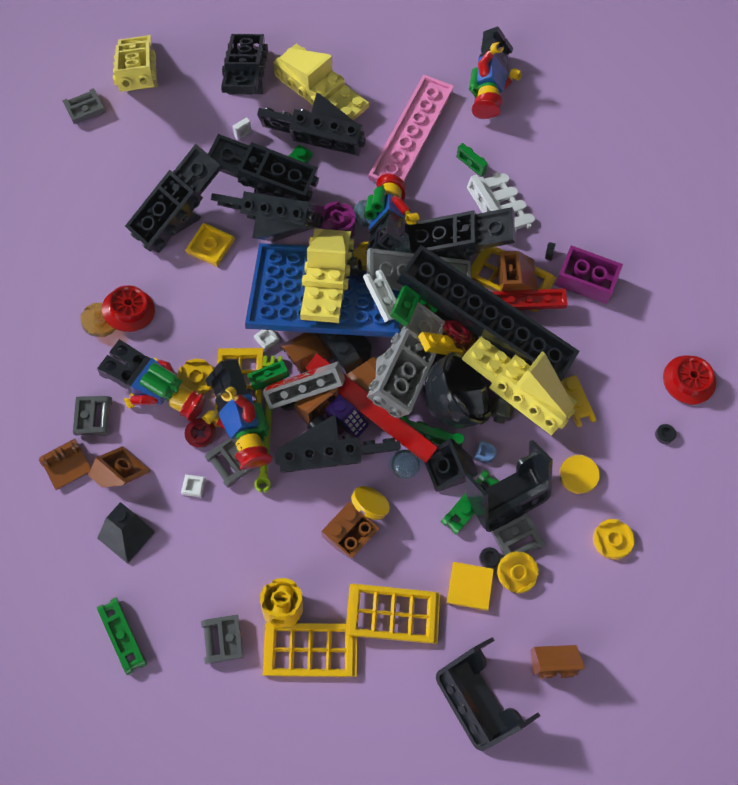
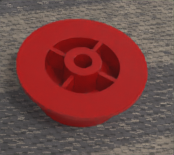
[102,285,155,332]
[663,355,716,405]

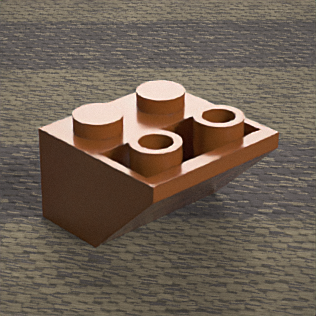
[497,251,538,291]
[321,502,380,559]
[530,645,585,679]

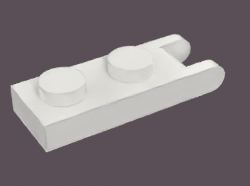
[363,270,396,322]

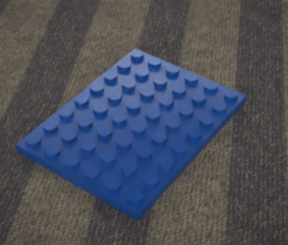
[245,243,403,337]

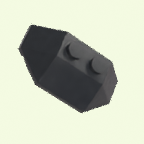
[315,333,372,374]

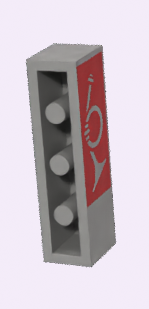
[263,361,345,409]

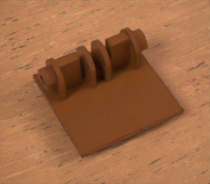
[39,439,91,490]

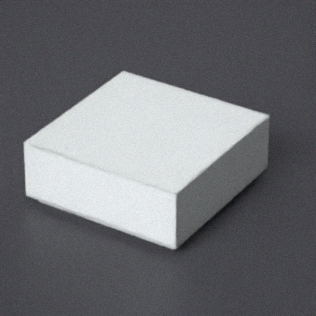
[233,117,252,140]
[254,330,280,351]
[181,474,206,498]

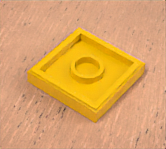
[185,222,235,267]
[446,562,494,611]

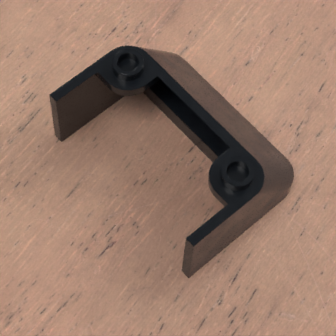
[465,440,553,532]
[436,637,540,751]

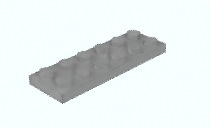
[366,248,471,291]

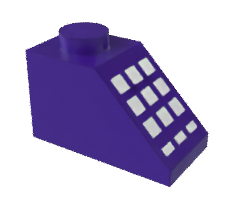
[326,395,369,438]

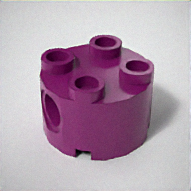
[320,201,355,238]

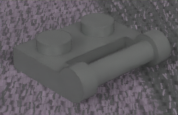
[62,88,105,124]
[73,396,112,436]
[205,438,255,488]
[492,513,545,556]
[201,614,243,665]

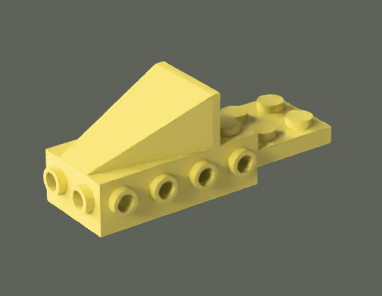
[113,35,158,92]
[273,43,369,120]
[300,229,354,323]
[462,336,577,436]

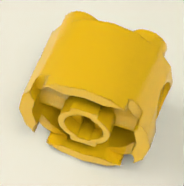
[260,578,303,628]

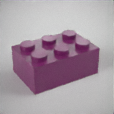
[555,245,623,304]

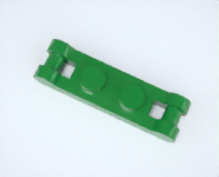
[401,415,464,447]
[441,470,499,535]
[97,597,147,675]

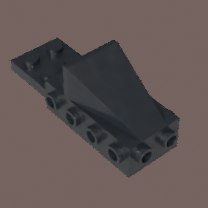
[221,34,268,95]
[257,93,366,156]
[208,134,319,202]
[125,143,223,253]
[211,191,325,242]
[404,207,515,261]
[275,416,401,473]

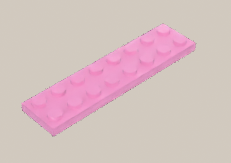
[368,74,454,182]

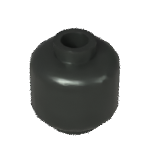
[490,394,515,424]

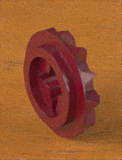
[442,320,471,344]
[184,418,216,448]

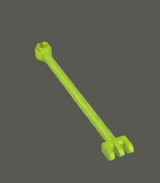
[255,355,283,493]

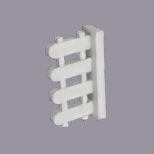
[467,172,535,233]

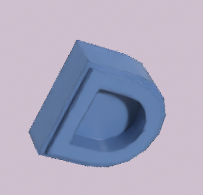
[474,440,497,463]

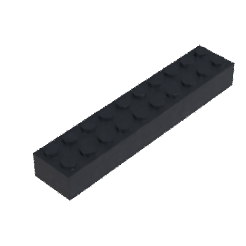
[397,245,579,382]

